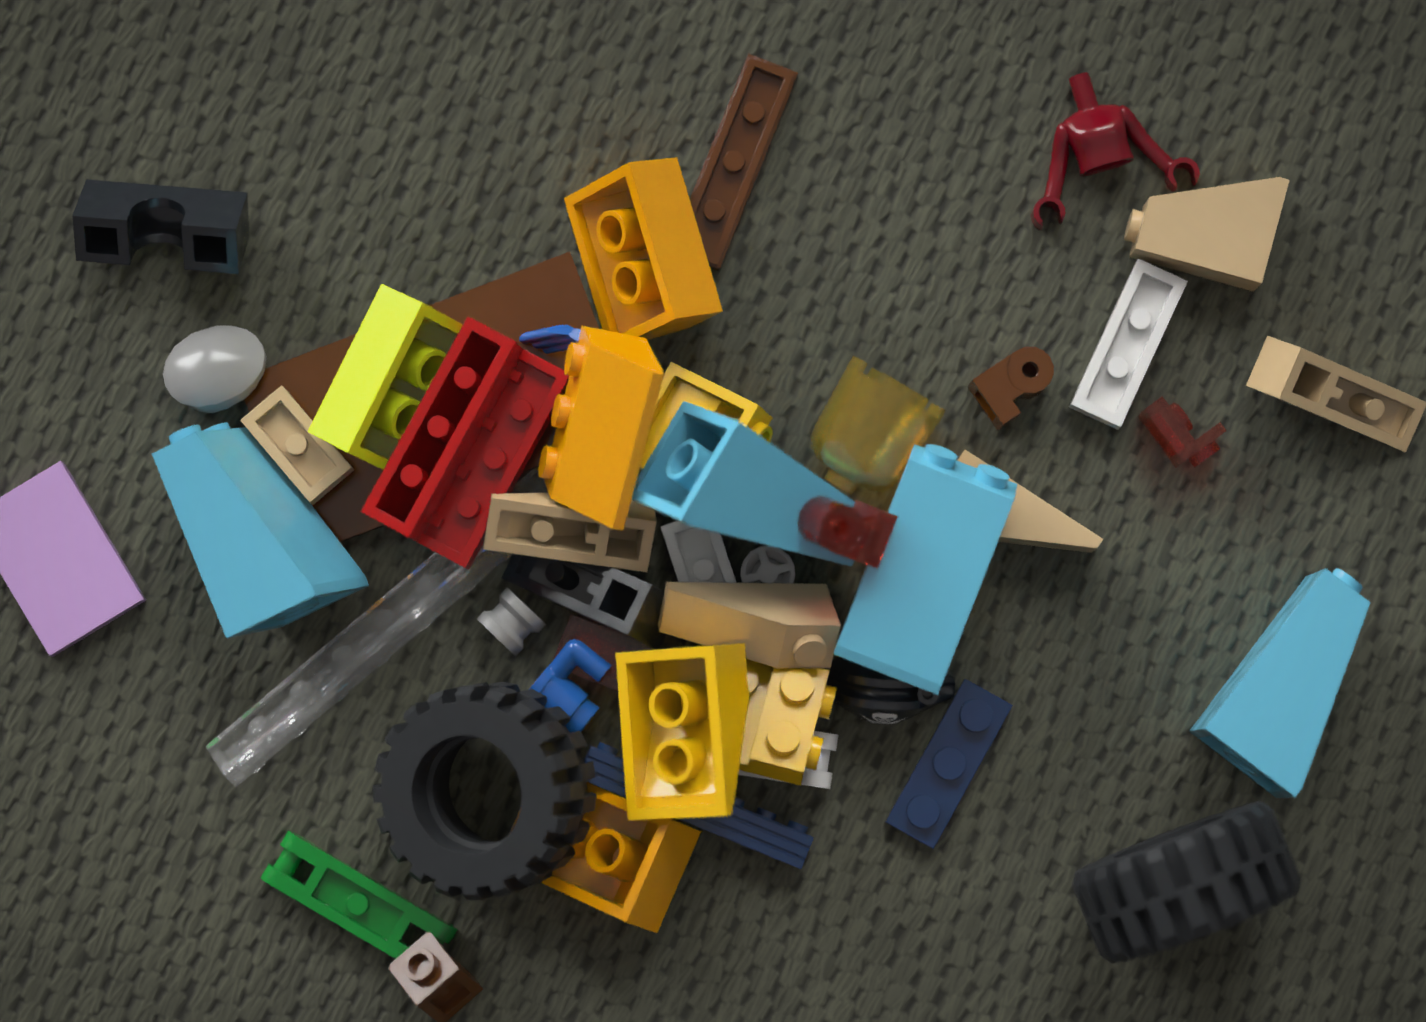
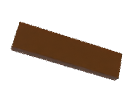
[690,53,798,271]

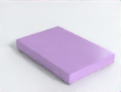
[0,461,146,657]

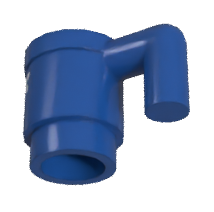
[530,639,612,733]

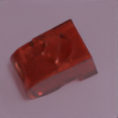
[798,496,898,569]

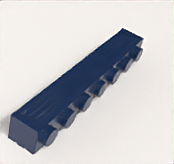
[584,742,814,869]

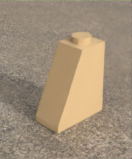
[1124,177,1290,292]

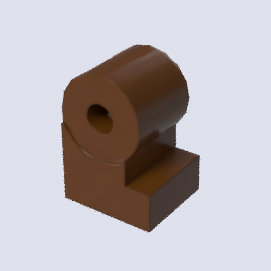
[968,347,1054,431]

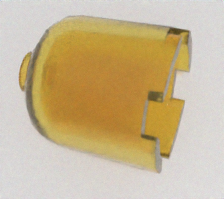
[811,356,946,495]

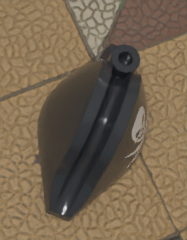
[823,658,955,725]

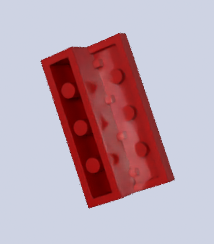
[361,316,569,570]

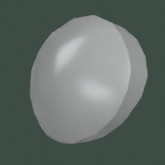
[163,326,267,413]

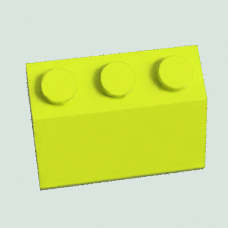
[308,284,463,470]

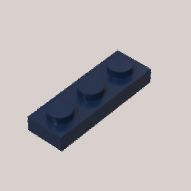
[885,679,1013,849]

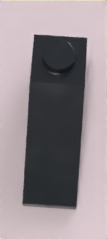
[502,554,666,650]

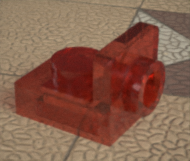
[1138,396,1227,468]

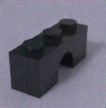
[72,179,249,274]

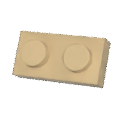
[240,385,354,505]

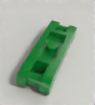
[260,830,458,959]

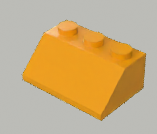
[564,157,723,340]
[538,326,664,531]

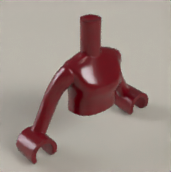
[1031,72,1200,230]

